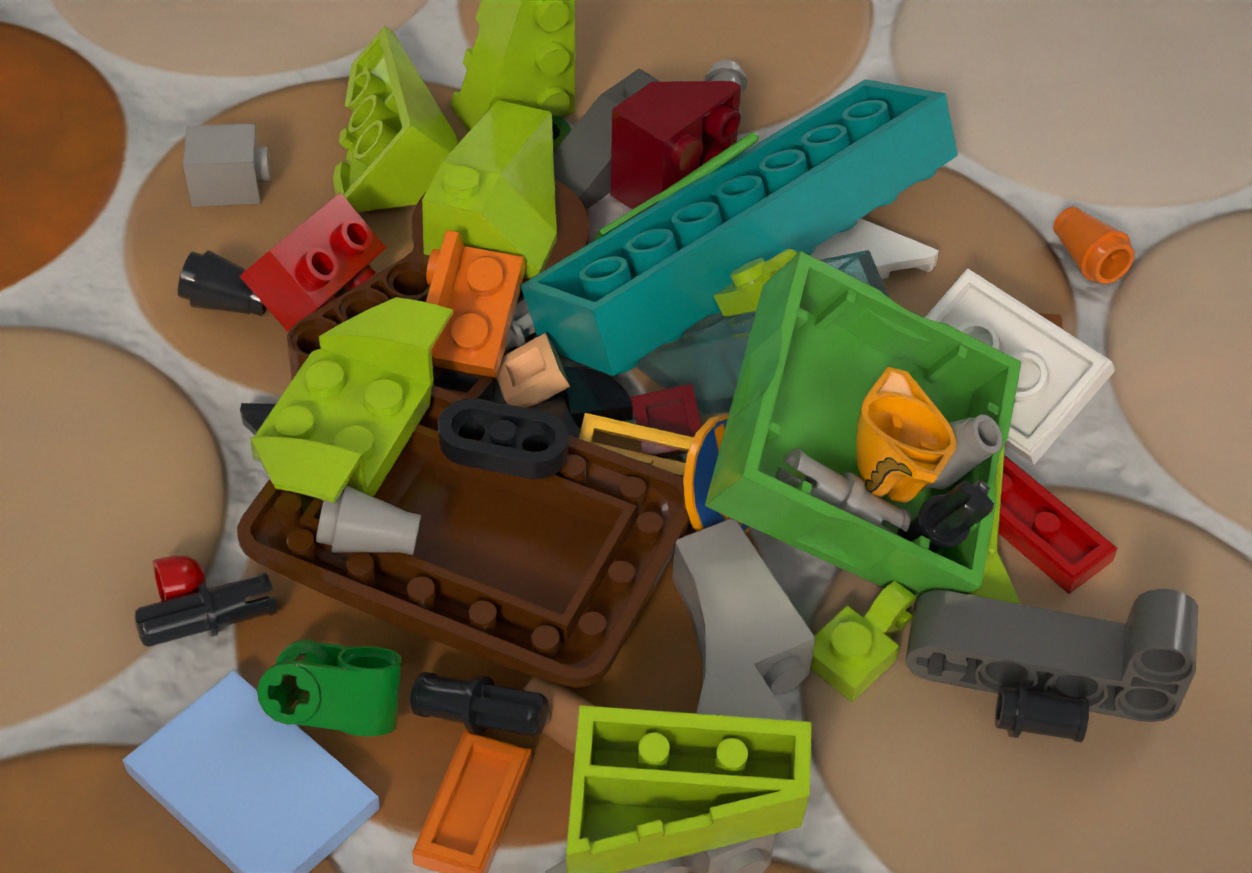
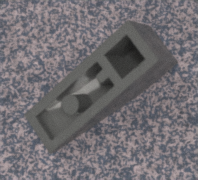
[553,68,660,210]

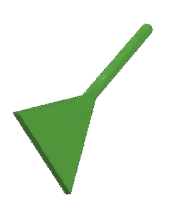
[591,132,759,242]

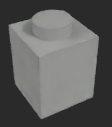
[183,123,271,207]

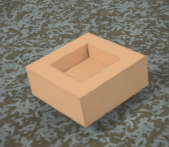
[497,333,570,408]

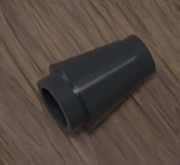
[178,250,267,316]

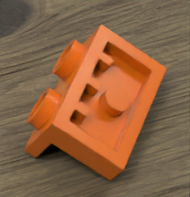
[426,230,526,378]

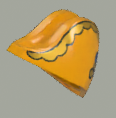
[856,367,957,503]

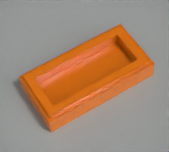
[412,730,532,873]

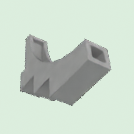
[545,518,815,873]

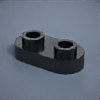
[438,398,569,479]

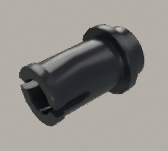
[995,682,1089,743]

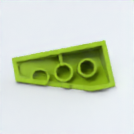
[333,26,458,212]
[422,100,557,279]

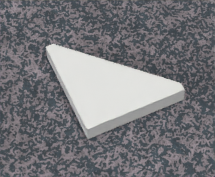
[810,218,939,282]

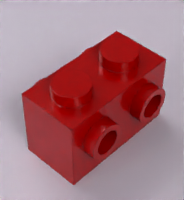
[240,192,387,332]

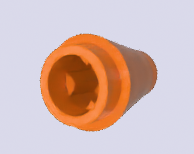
[1053,207,1134,284]

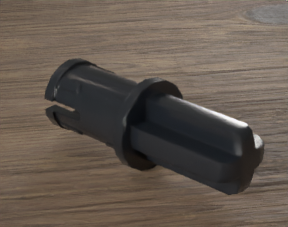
[896,480,994,553]
[135,572,277,647]
[410,672,551,736]

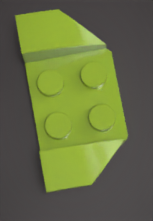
[250,297,453,503]

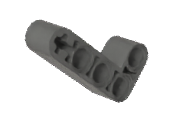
[906,589,1198,722]

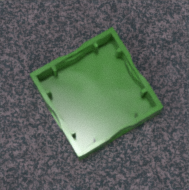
[705,251,1021,601]

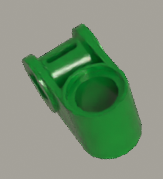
[257,640,402,737]

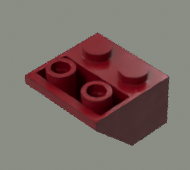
[610,81,741,210]

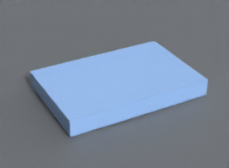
[123,670,380,873]

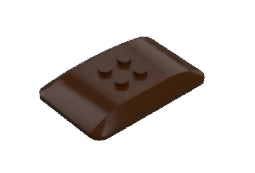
[237,385,691,688]

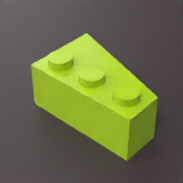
[450,0,575,132]
[566,705,812,873]

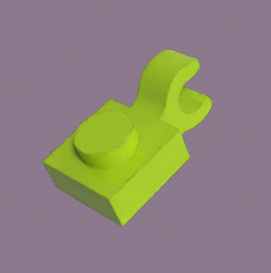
[713,249,797,317]
[810,581,916,703]

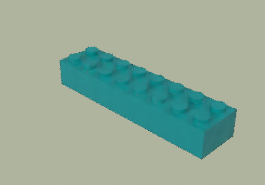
[520,79,958,376]

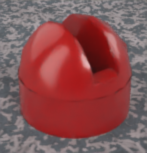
[153,555,206,601]

